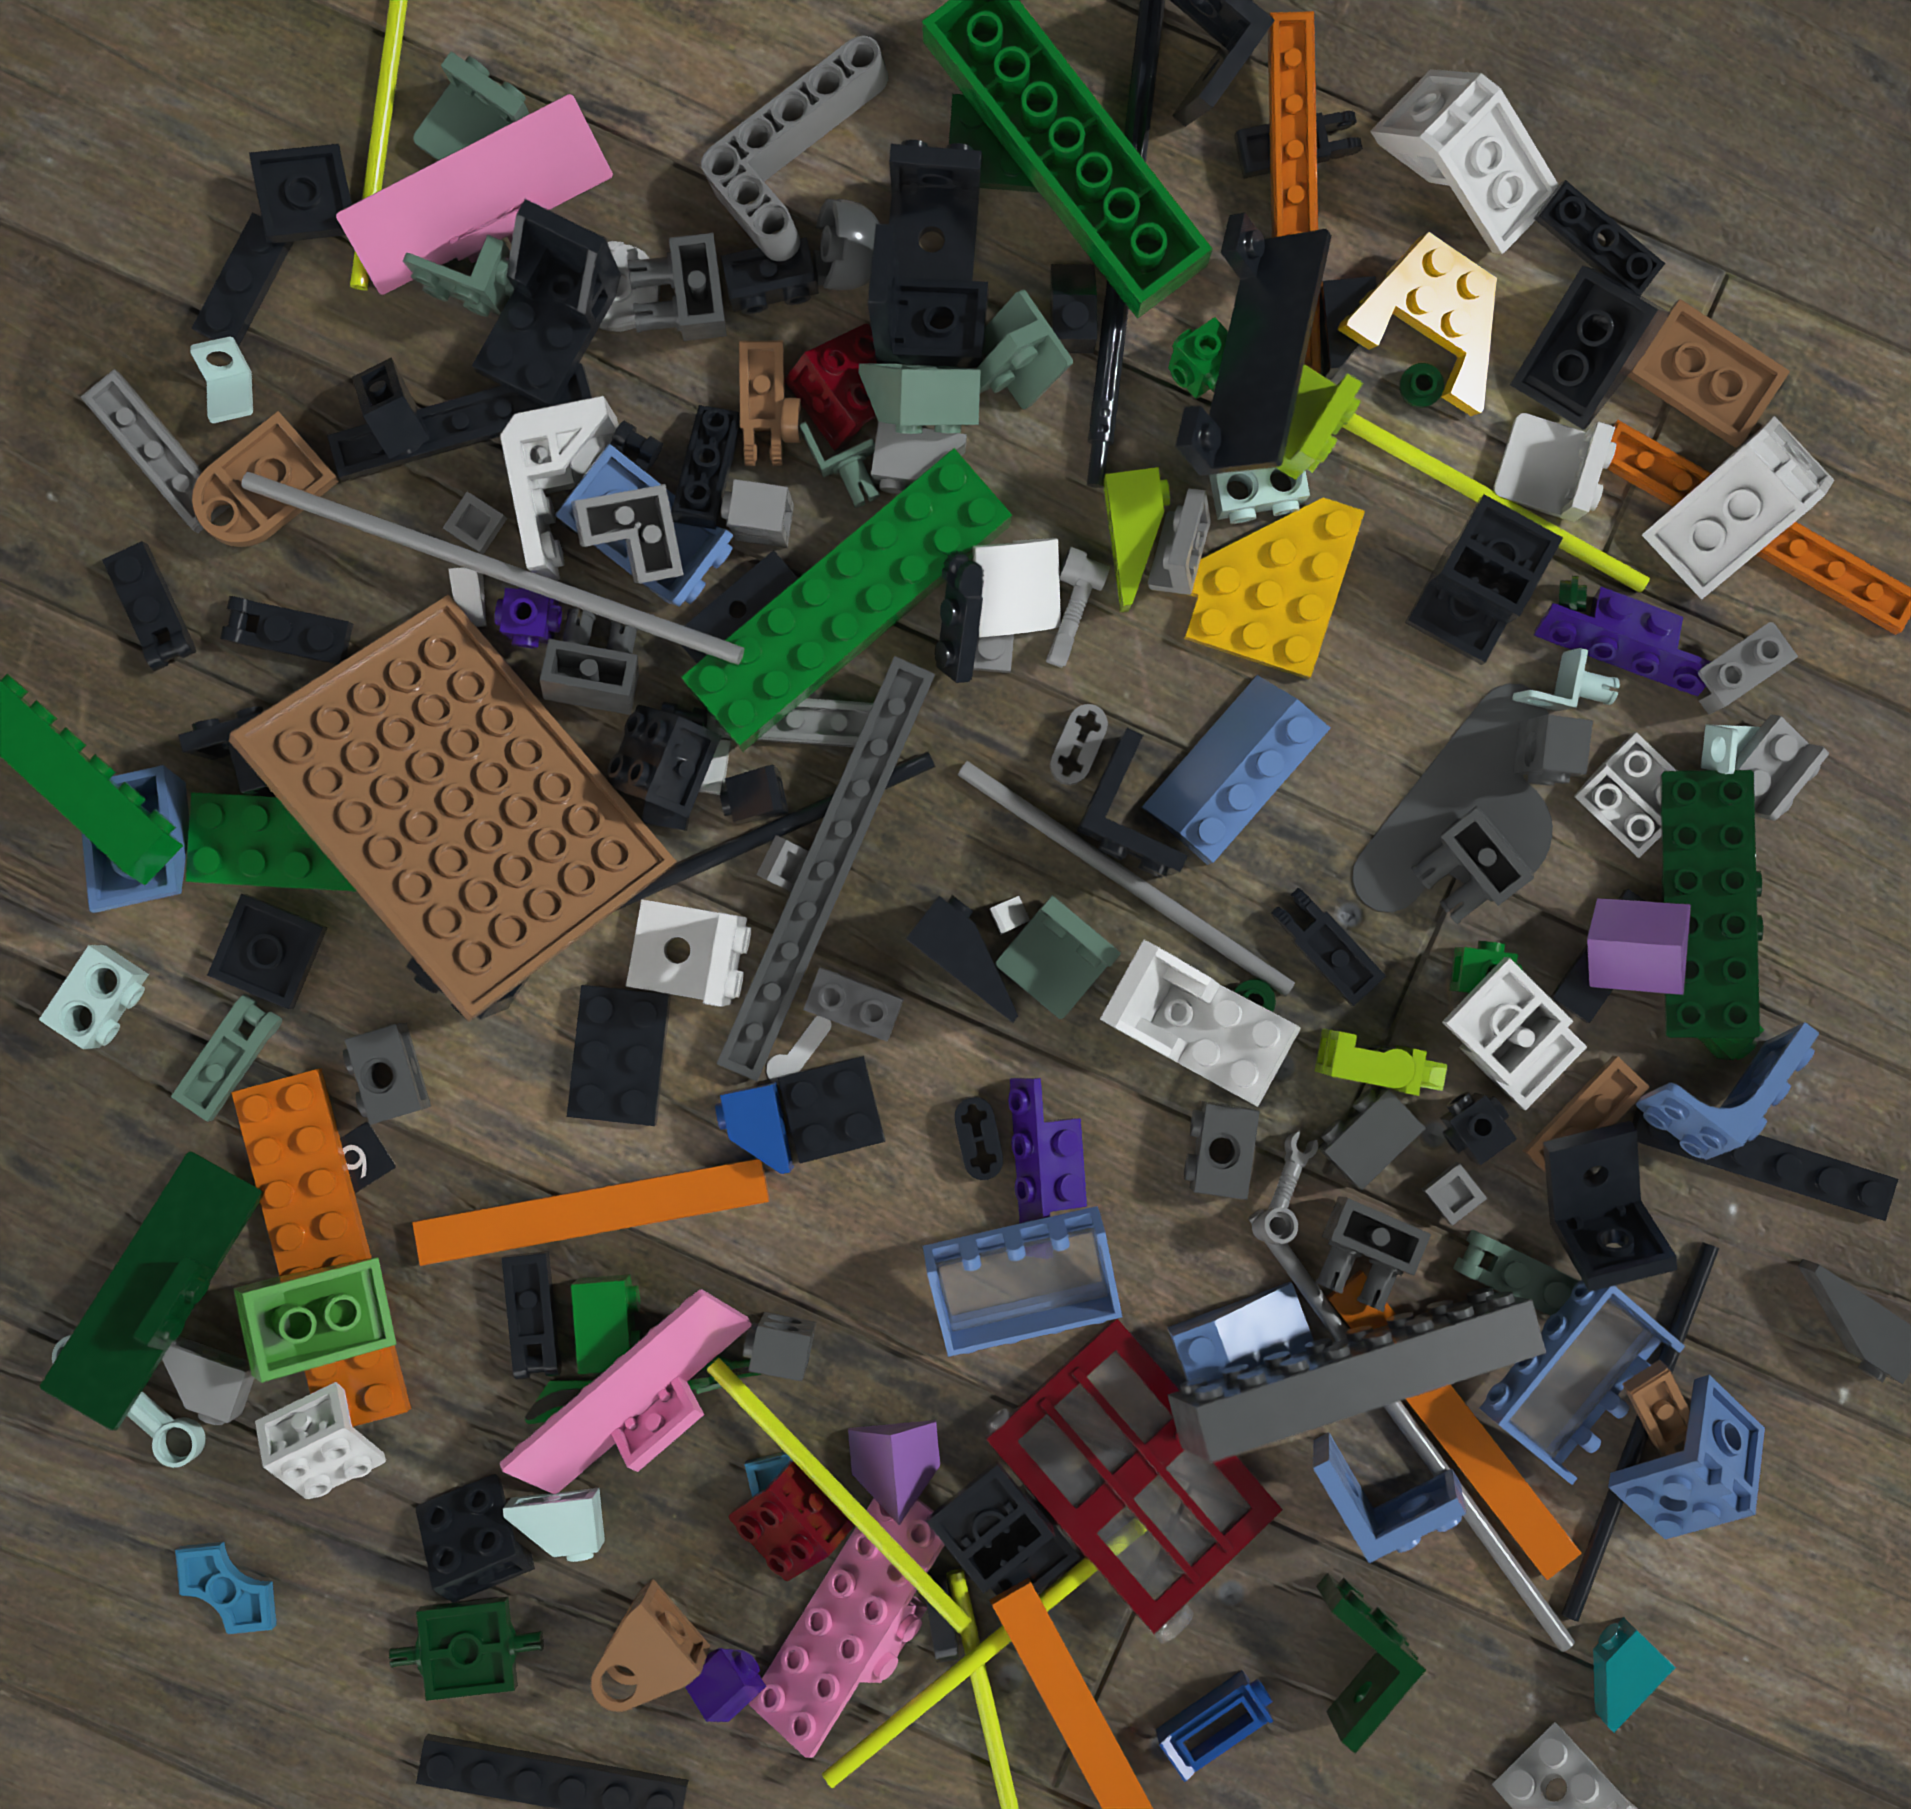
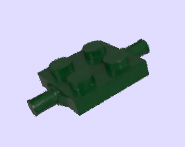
[389,1597,544,1701]

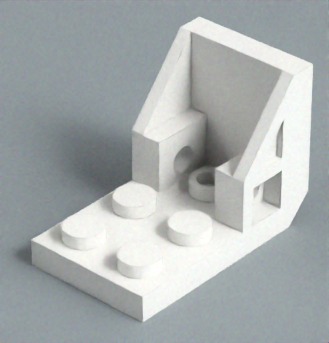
[1370,69,1559,254]
[500,396,618,581]
[1642,416,1834,600]
[1100,940,1301,1107]

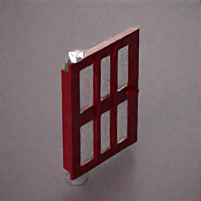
[984,1318,1283,1643]

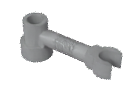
[1046,546,1110,668]
[1252,1131,1318,1244]

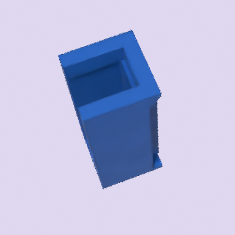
[1155,1670,1273,1782]

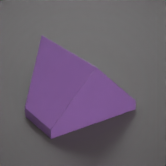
[848,1420,940,1525]

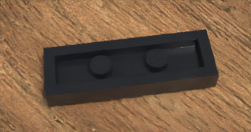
[192,212,294,347]

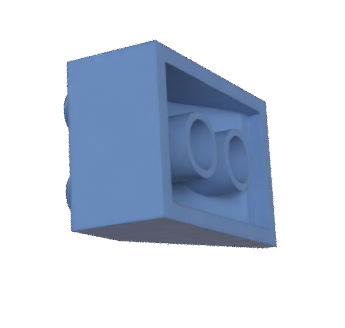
[81,765,190,913]
[1167,1282,1314,1382]

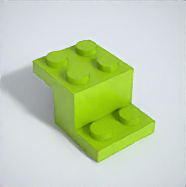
[1276,364,1363,480]

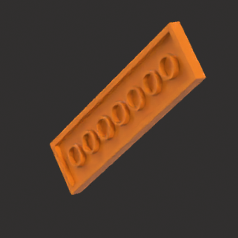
[231,1068,411,1427]

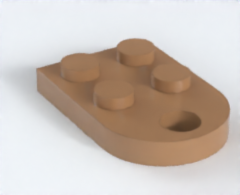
[192,411,339,547]

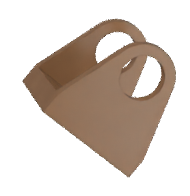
[591,1579,710,1712]

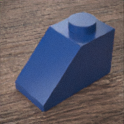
[715,1081,794,1174]

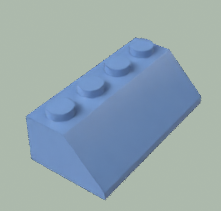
[1142,675,1330,865]

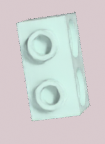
[1209,467,1310,524]
[39,945,149,1049]

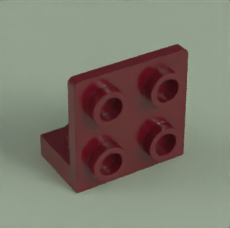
[785,324,883,451]
[728,1460,855,1581]

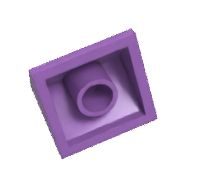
[1587,898,1691,995]

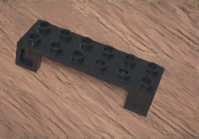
[1175,212,1332,476]

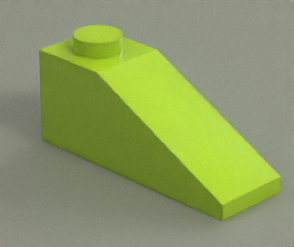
[1103,467,1170,612]

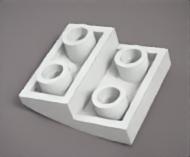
[972,538,1061,637]
[1574,732,1677,858]

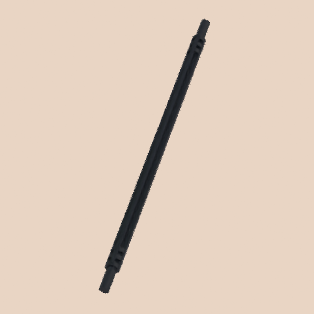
[1087,0,1165,488]

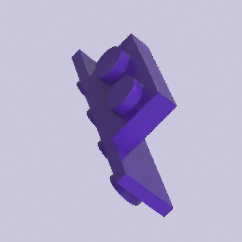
[1534,587,1711,697]
[1008,1078,1087,1258]

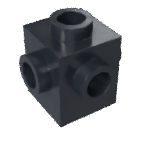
[1440,1092,1517,1165]

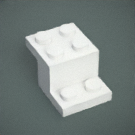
[1442,957,1587,1111]

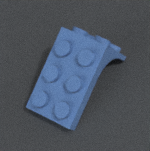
[554,444,733,607]
[1636,1022,1820,1160]

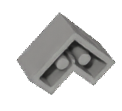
[571,484,683,584]

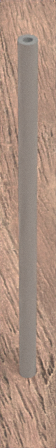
[958,761,1295,997]

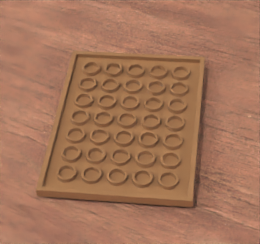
[229,595,677,1022]

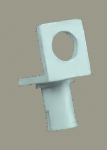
[1512,648,1620,711]

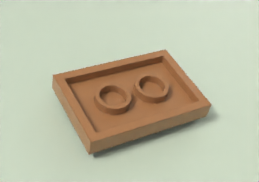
[1627,299,1790,448]

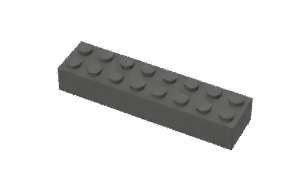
[1168,1287,1546,1463]

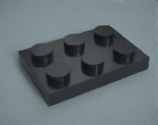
[567,985,671,1126]

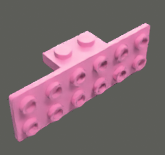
[336,94,613,295]
[500,1290,752,1494]
[749,1498,944,1758]

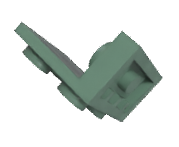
[996,895,1121,1019]

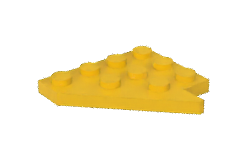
[1184,497,1365,679]

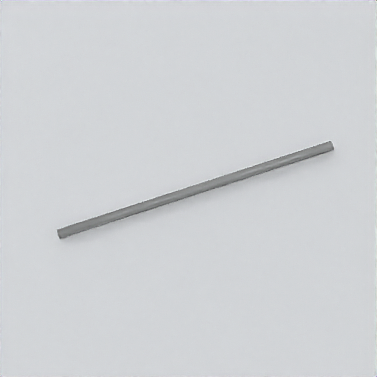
[242,472,744,665]
[1248,1209,1575,1652]

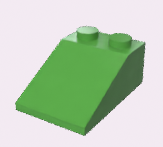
[233,1257,397,1383]

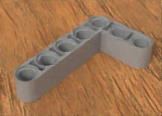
[701,36,889,261]

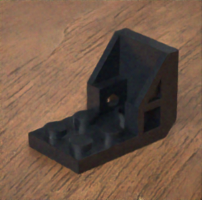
[472,199,621,407]

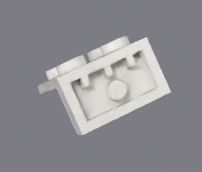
[255,1382,386,1499]

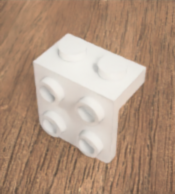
[1493,413,1616,522]

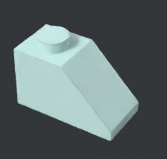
[503,1488,605,1562]

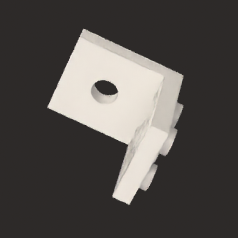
[626,899,751,1007]
[1492,1723,1638,1809]

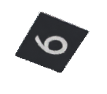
[340,1122,396,1193]

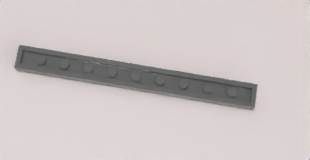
[717,656,935,1081]

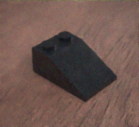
[1510,265,1670,430]
[906,895,1018,1023]

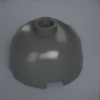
[813,199,880,291]

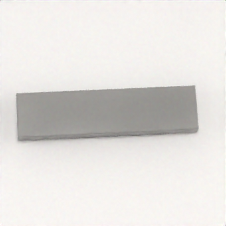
[81,369,230,533]
[706,699,874,747]

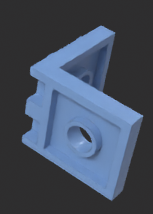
[1608,1375,1765,1539]
[1313,1432,1466,1563]

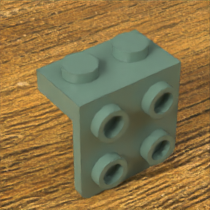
[413,51,530,161]
[402,235,514,317]

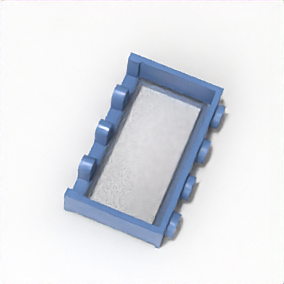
[923,1206,1122,1357]
[1479,1280,1685,1485]

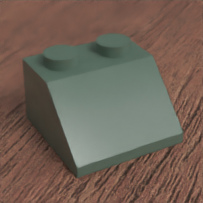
[859,363,981,434]

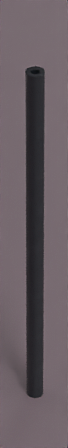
[616,751,935,911]
[1562,1242,1720,1622]

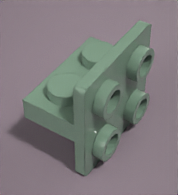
[977,290,1073,409]

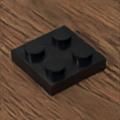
[249,144,352,244]
[207,894,328,1009]
[778,1055,886,1164]

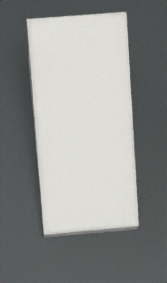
[449,567,487,627]
[699,739,731,795]
[989,896,1030,934]

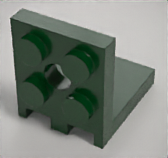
[1316,1573,1426,1754]

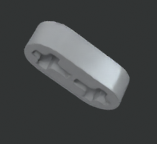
[1050,704,1108,785]

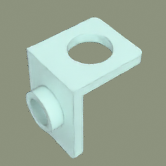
[190,337,253,423]
[1701,724,1760,774]

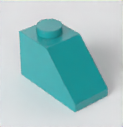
[1593,1617,1676,1733]

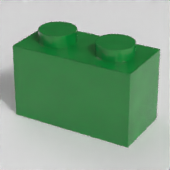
[571,1274,643,1374]

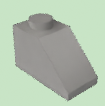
[871,422,967,494]
[162,1336,254,1425]

